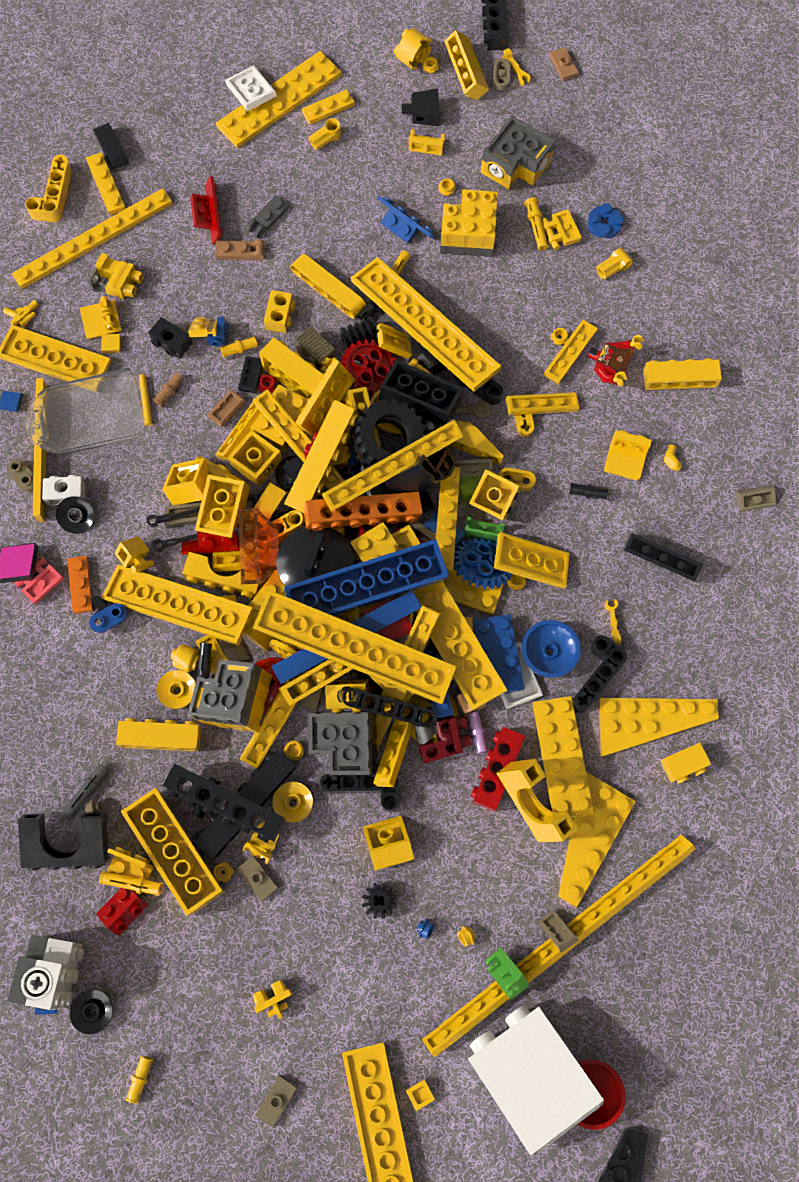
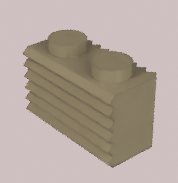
[295,326,336,369]

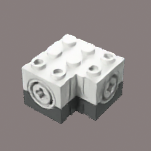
[7,935,84,1010]

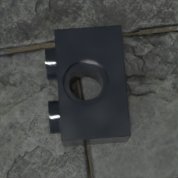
[148,317,193,359]

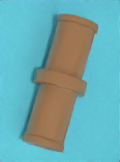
[153,372,184,407]

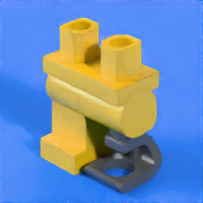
[88,253,144,300]

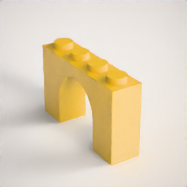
[497,759,578,842]

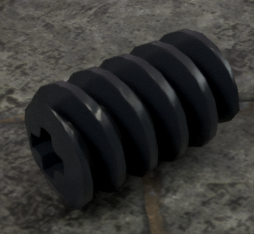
[340,316,379,349]

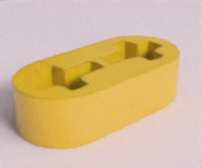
[514,414,534,437]

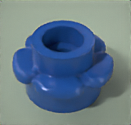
[417,918,434,939]

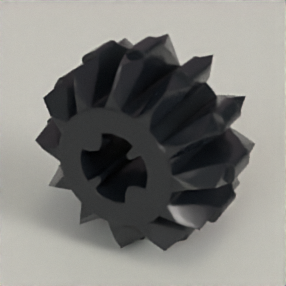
[362,883,396,919]

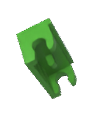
[464,516,505,542]
[485,947,530,1000]

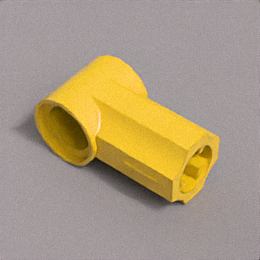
[308,118,341,150]
[596,247,633,280]

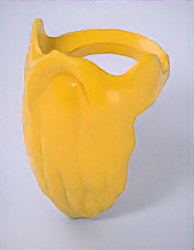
[242,821,279,864]

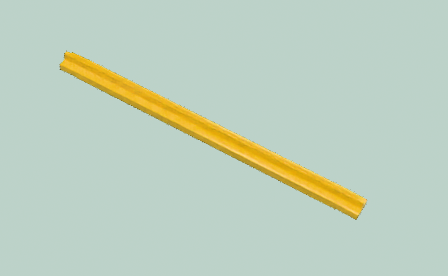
[422,835,696,1057]

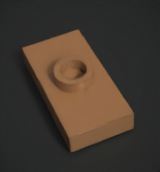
[549,47,579,82]
[207,389,245,428]

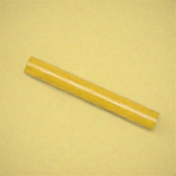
[139,374,153,426]

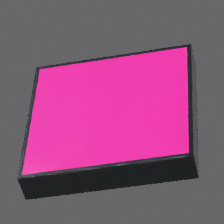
[0,543,39,583]

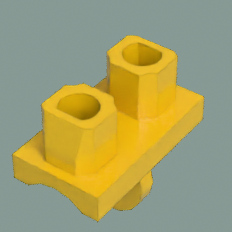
[253,980,292,1019]

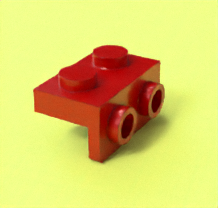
[96,888,148,936]

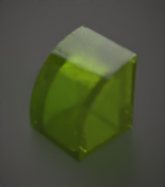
[459,475,482,502]

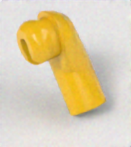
[664,444,682,471]

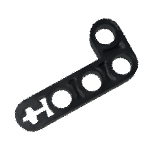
[572,635,627,713]
[320,772,399,813]

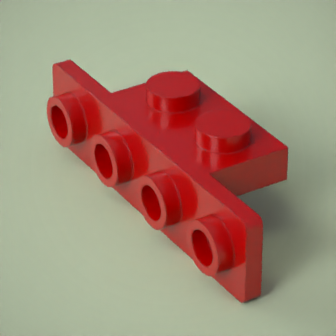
[190,176,222,244]
[181,530,258,555]

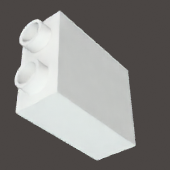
[468,1005,604,1158]

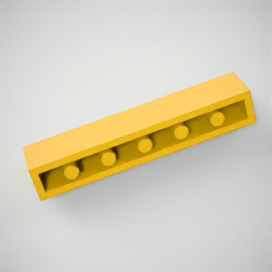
[284,400,358,514]

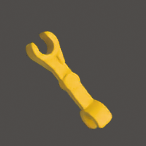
[502,48,531,86]
[604,599,621,646]

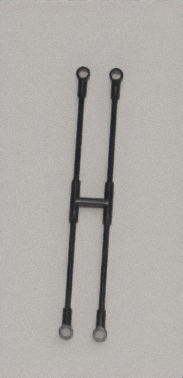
[146,464,366,552]

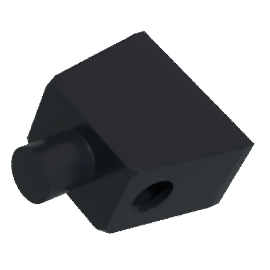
[401,88,440,126]

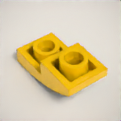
[249,482,287,526]

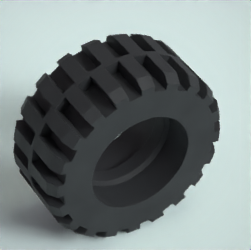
[352,399,427,471]

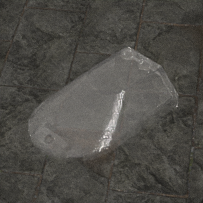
[25,368,146,454]

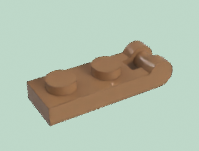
[215,239,265,260]

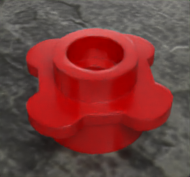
[258,375,277,394]

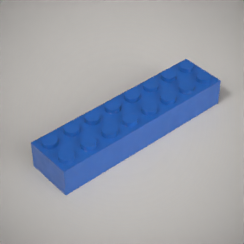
[284,539,449,616]

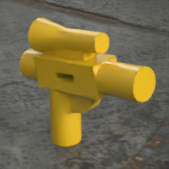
[3,300,39,328]

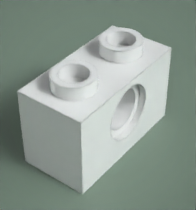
[42,475,85,506]

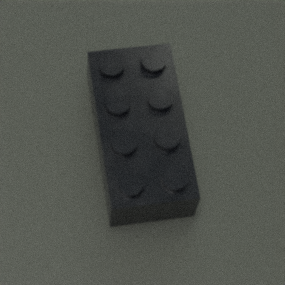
[379,360,464,426]

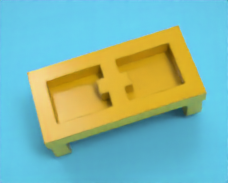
[409,129,445,156]

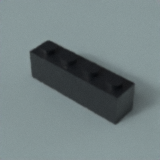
[622,533,703,582]

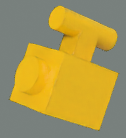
[114,536,154,573]

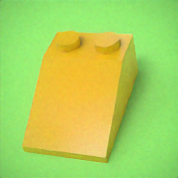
[195,475,250,538]

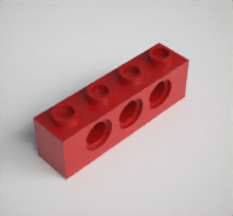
[470,727,525,812]

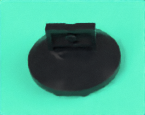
[276,526,354,586]

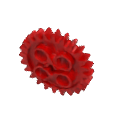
[341,339,396,397]

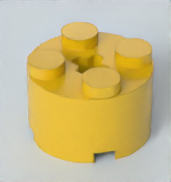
[394,28,432,71]

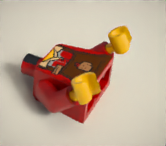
[588,335,644,386]

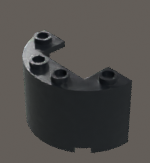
[384,425,455,494]

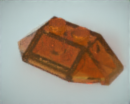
[238,508,279,585]

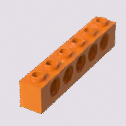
[303,492,422,531]

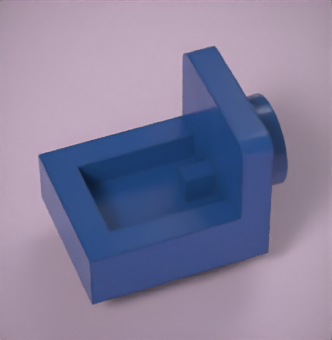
[206,317,230,347]

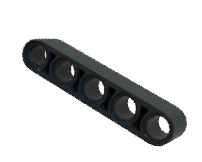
[338,686,437,727]

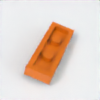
[67,556,94,614]

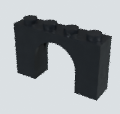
[18,811,108,871]

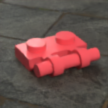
[14,557,64,605]

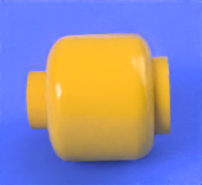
[170,644,199,673]

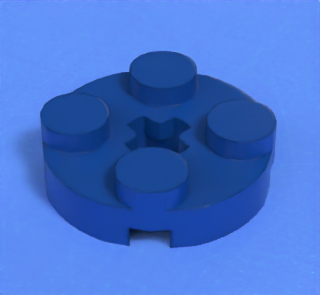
[587,203,623,238]

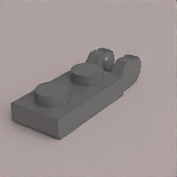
[246,195,289,238]

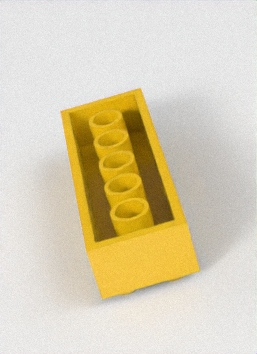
[121,788,225,916]

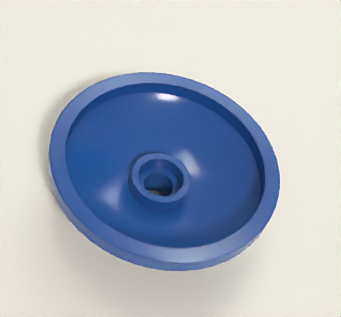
[522,620,581,678]

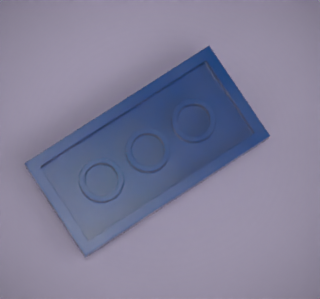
[472,614,525,694]

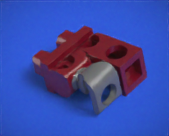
[414,716,472,764]

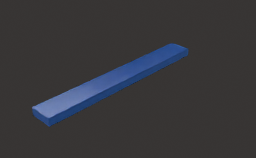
[271,590,421,684]

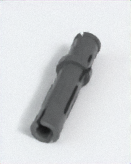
[61,763,109,820]

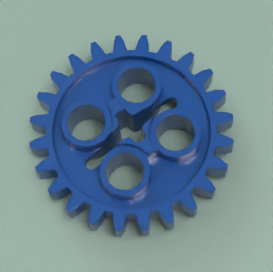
[453,537,512,590]

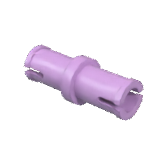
[467,712,489,754]

